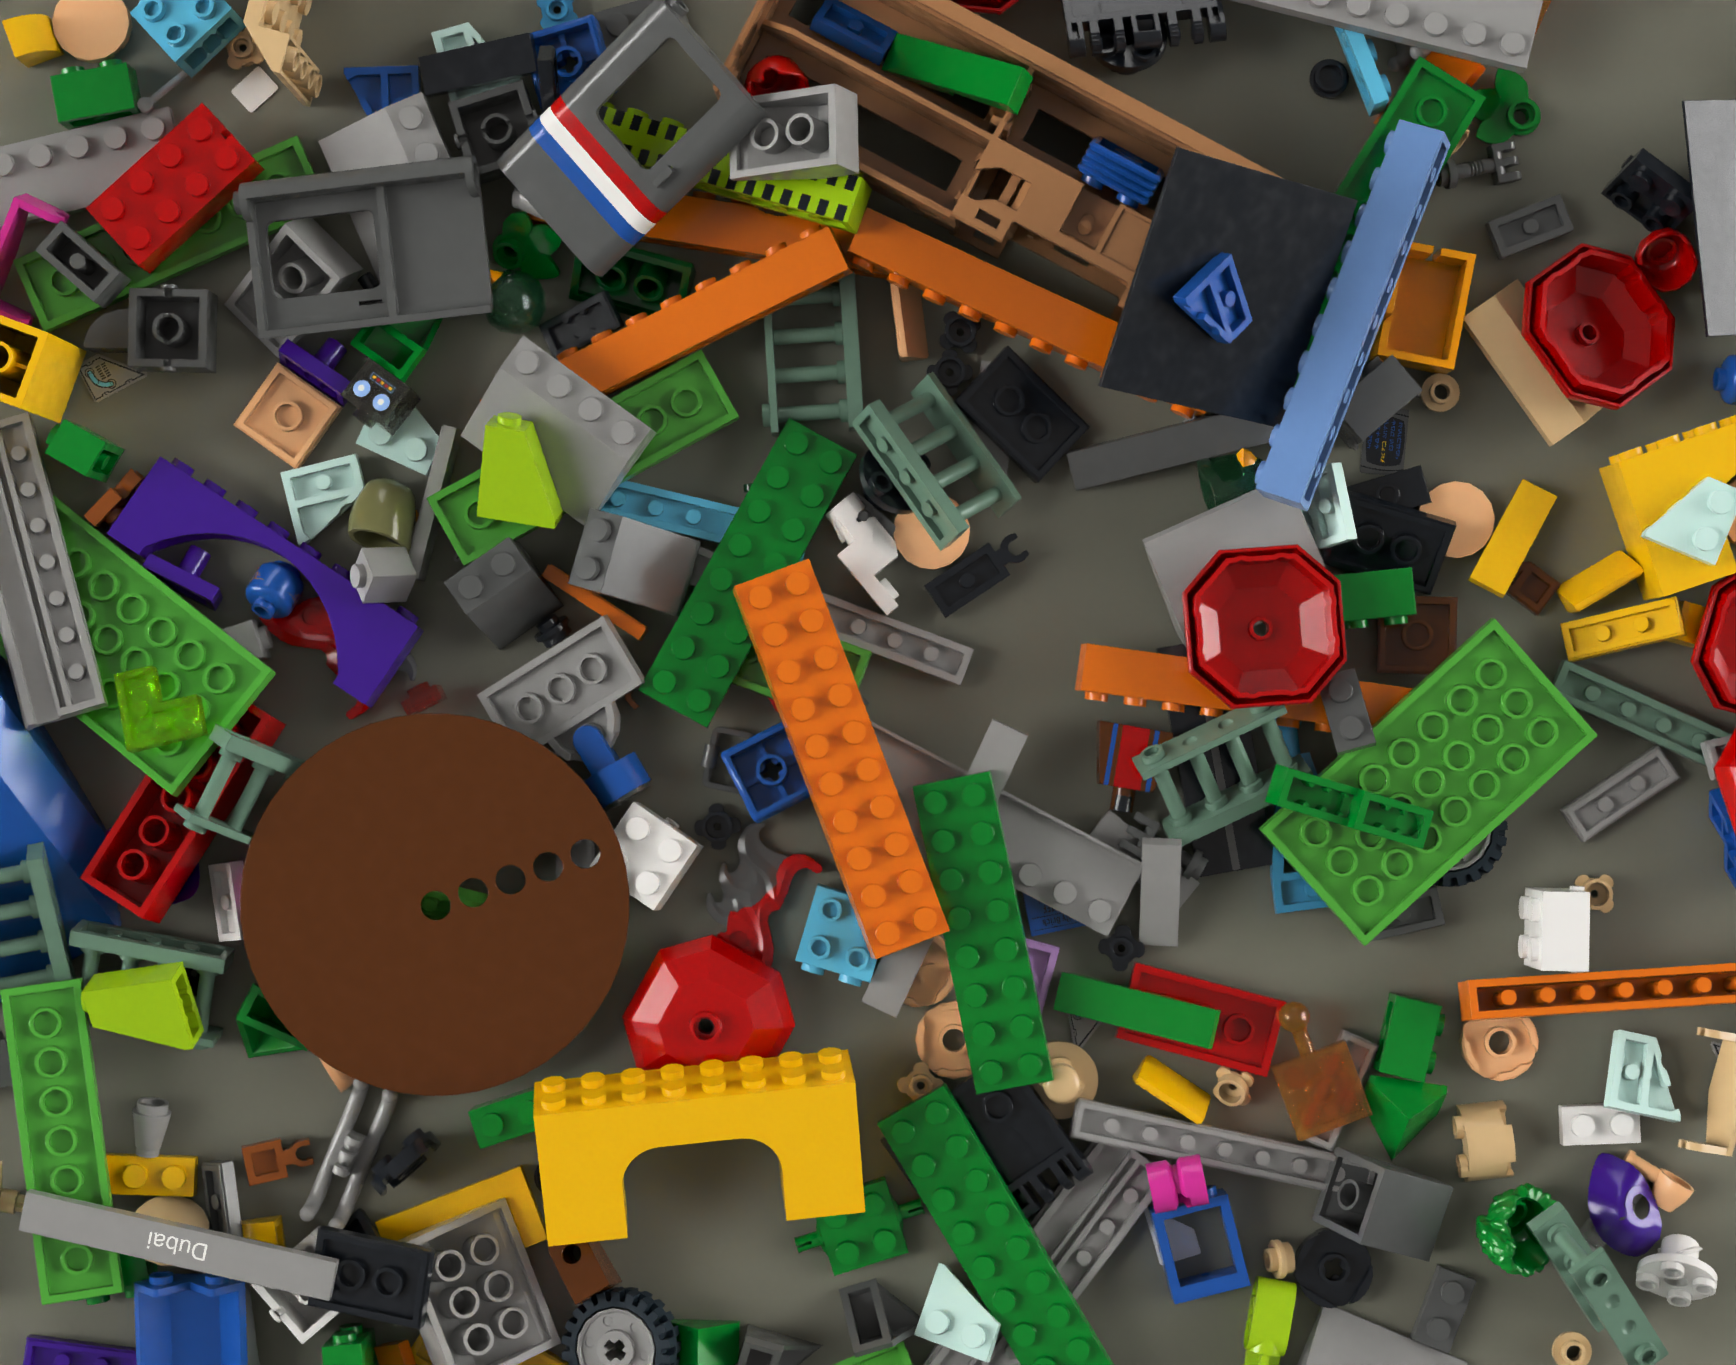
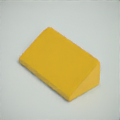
[1556,551,1644,613]
[1132,1055,1211,1125]

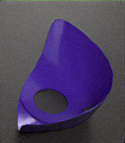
[1588,1153,1662,1257]

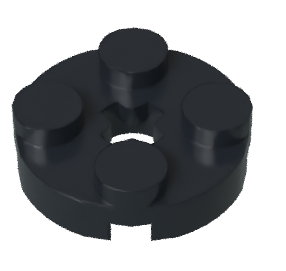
[371,1128,441,1196]
[1293,1227,1373,1308]

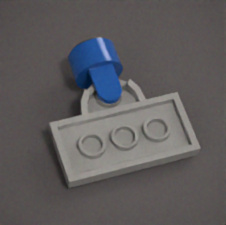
[477,615,652,811]

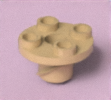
[1032,1040,1098,1119]

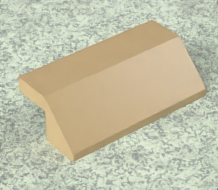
[1463,279,1603,447]

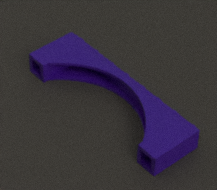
[107,456,424,709]

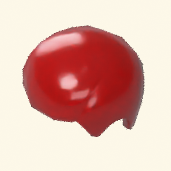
[744,55,809,96]
[1634,227,1698,292]

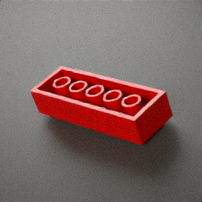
[80,703,286,924]

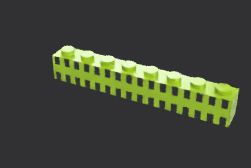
[599,102,872,234]

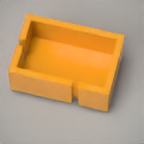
[1369,242,1476,374]

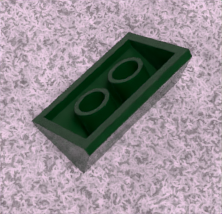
[569,247,696,316]

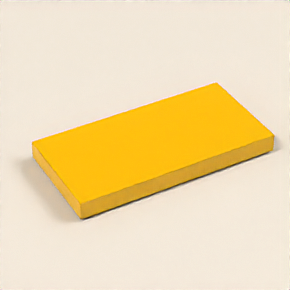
[375,1164,547,1248]

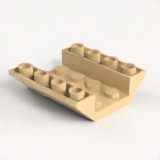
[243,0,323,107]

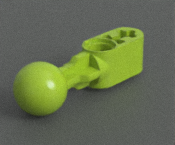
[1244,1276,1297,1365]

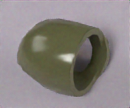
[348,478,419,554]

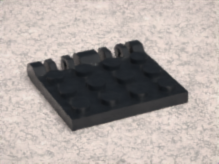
[1061,0,1227,59]
[880,1075,1094,1218]

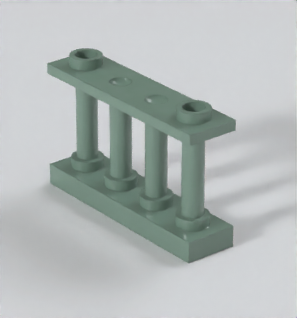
[762,271,863,436]
[851,372,1022,551]
[1131,705,1313,846]
[173,724,305,845]
[0,842,76,990]
[68,919,235,1050]
[1526,1201,1669,1365]

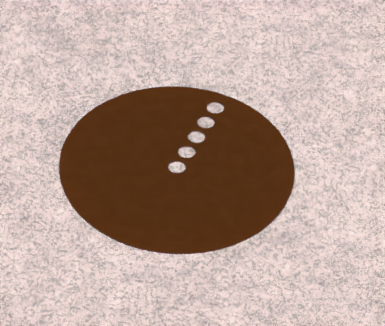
[240,713,630,1096]

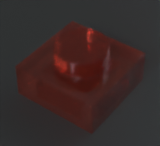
[400,681,448,715]

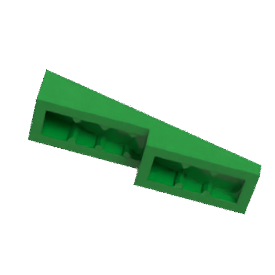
[881,33,1033,115]
[1265,764,1434,849]
[1053,972,1221,1049]

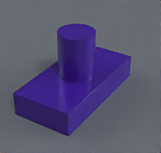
[278,337,353,407]
[142,545,223,611]

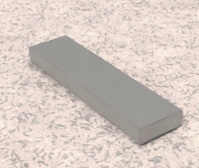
[409,425,462,581]

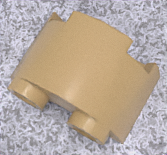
[1452,1100,1516,1182]

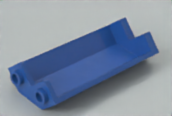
[134,1271,248,1365]

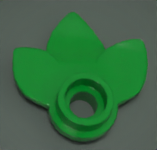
[1475,68,1541,144]
[492,211,562,279]

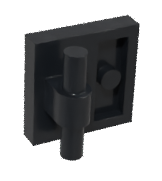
[1601,148,1693,232]

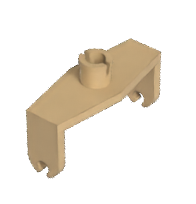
[1678,1027,1736,1157]

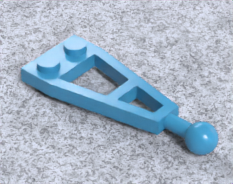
[1270,718,1328,914]

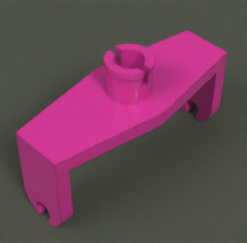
[0,193,69,325]

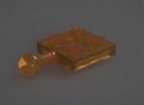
[1270,1001,1373,1142]

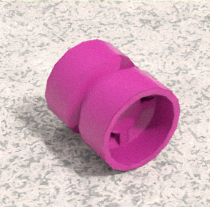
[1145,1154,1209,1214]

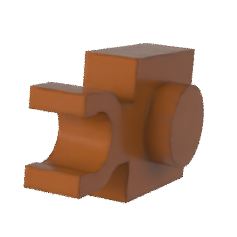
[83,468,145,529]
[241,1137,314,1186]

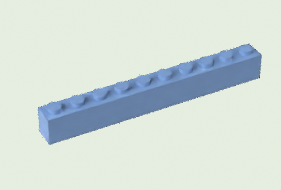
[1255,119,1451,512]

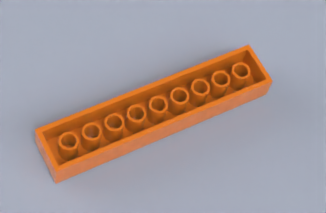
[732,559,950,959]

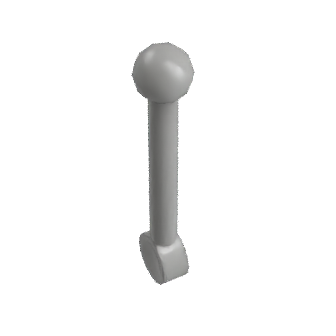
[137,68,203,114]

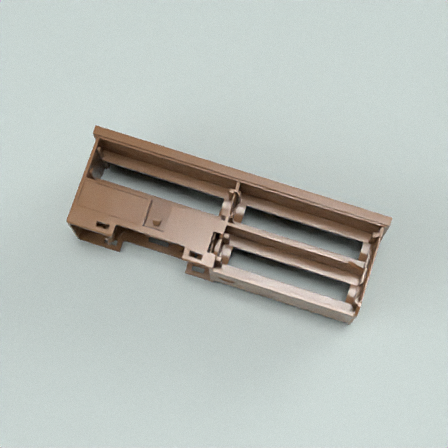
[713,0,1282,323]

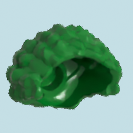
[1476,1183,1556,1277]

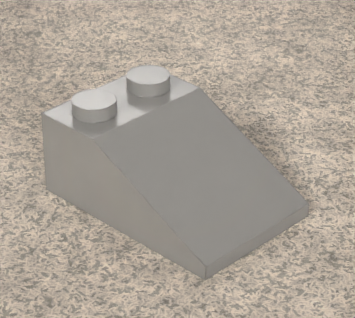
[729,83,859,181]
[224,218,363,359]

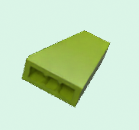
[477,412,563,529]
[81,961,204,1050]

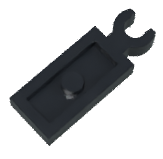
[924,533,1029,618]

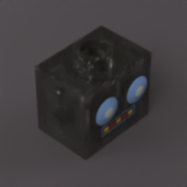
[341,358,421,436]

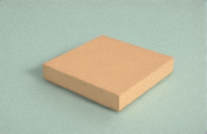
[233,362,343,469]

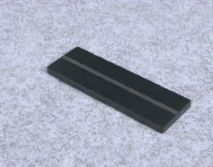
[1156,644,1273,877]

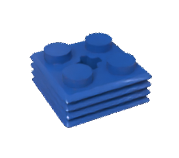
[531,14,618,109]
[1078,136,1164,209]
[721,722,810,823]

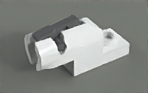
[826,492,899,616]

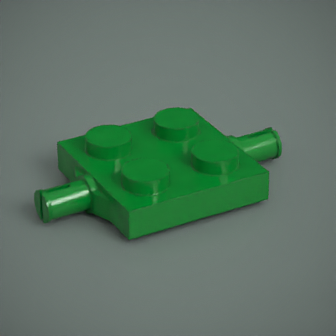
[794,1176,925,1276]

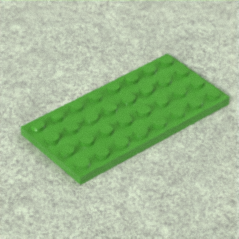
[0,494,276,797]
[1258,618,1598,946]

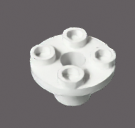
[1636,1234,1718,1307]

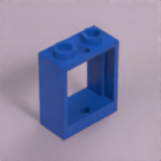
[1148,1185,1251,1304]

